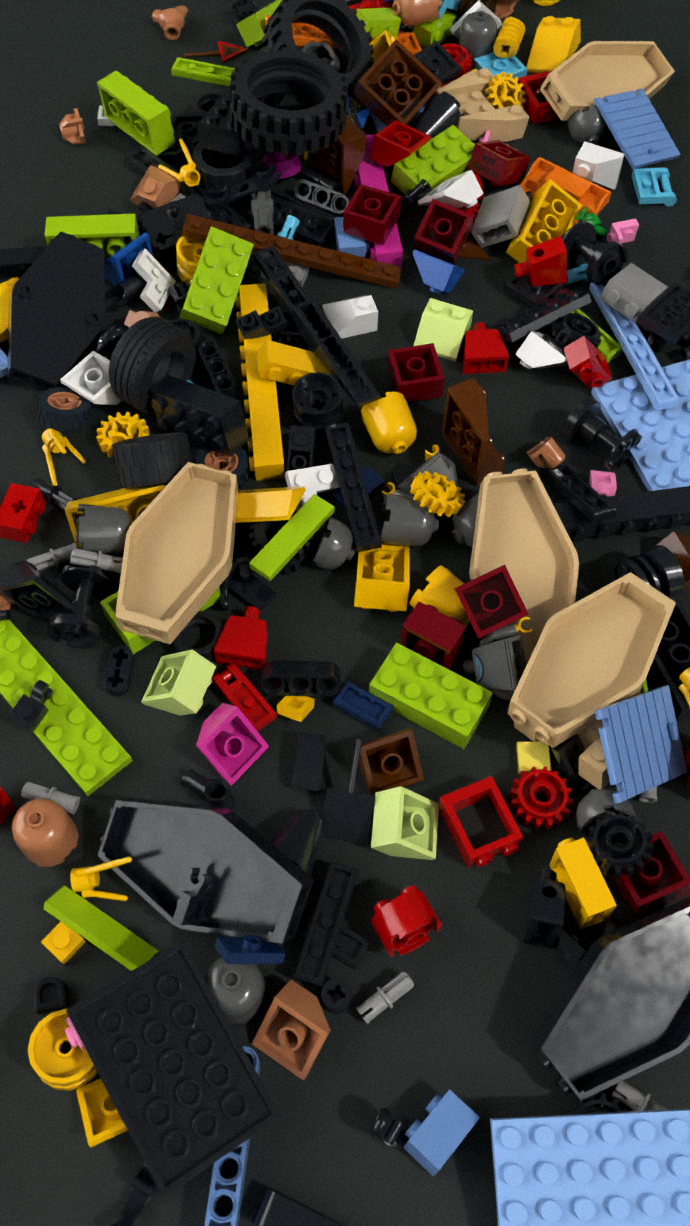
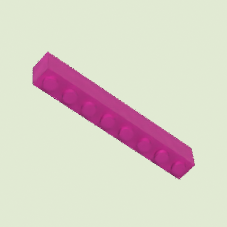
[354,134,403,267]

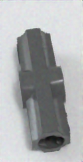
[251,189,274,235]

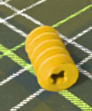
[493,17,525,58]

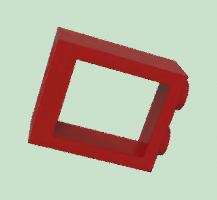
[518,70,560,124]
[438,776,523,868]

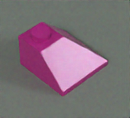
[196,703,269,786]

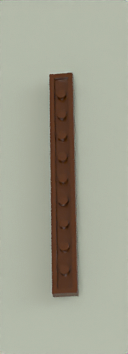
[182,214,402,289]

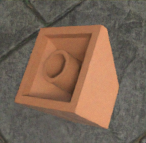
[130,165,184,209]
[252,980,331,1081]

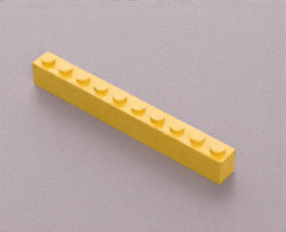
[236,283,285,481]

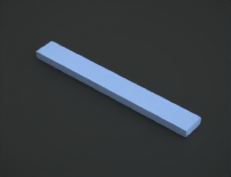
[589,283,680,410]

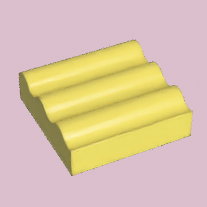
[516,741,551,774]

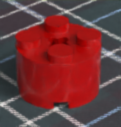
[371,885,442,957]

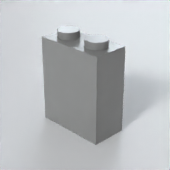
[471,185,530,248]
[599,263,668,323]

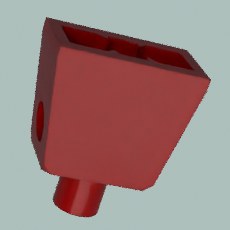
[514,236,567,287]
[462,322,509,374]
[214,606,268,671]

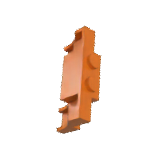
[520,157,611,226]

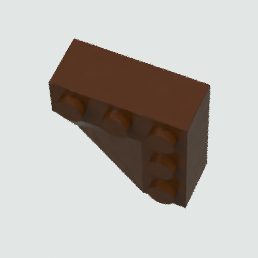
[352,39,442,126]
[310,104,366,195]
[442,378,505,487]

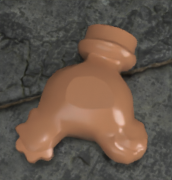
[152,5,188,40]

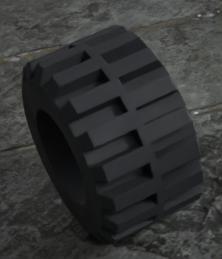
[249,510,314,575]

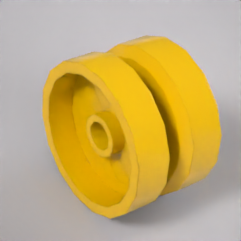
[176,236,205,285]
[28,1009,97,1091]

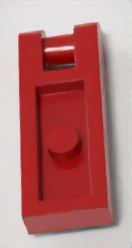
[212,662,277,732]

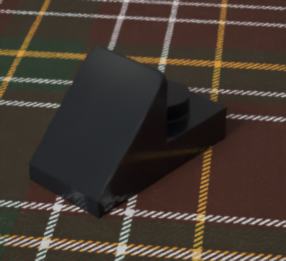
[550,734,592,795]

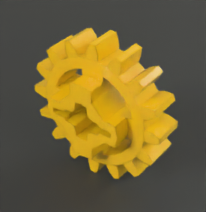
[485,72,526,109]
[96,412,150,457]
[410,471,465,517]

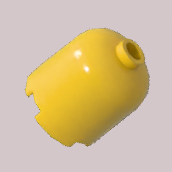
[361,392,417,454]
[409,565,471,627]

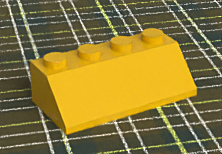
[506,179,582,263]
[64,483,167,549]

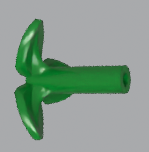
[575,206,609,238]

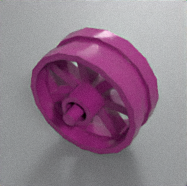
[262,151,302,179]

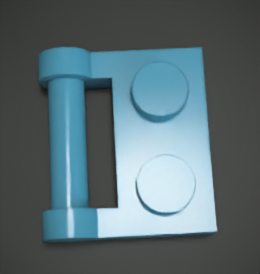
[632,168,677,206]

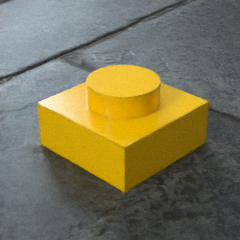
[277,696,314,722]
[41,922,86,965]

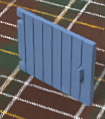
[594,89,681,169]
[595,685,687,803]

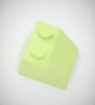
[413,298,473,362]
[141,649,216,716]
[371,786,439,860]

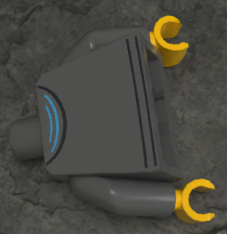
[381,445,458,498]
[463,617,534,700]

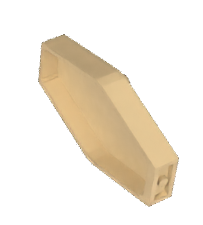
[540,41,675,121]
[115,462,238,644]
[469,469,579,664]
[508,572,676,747]

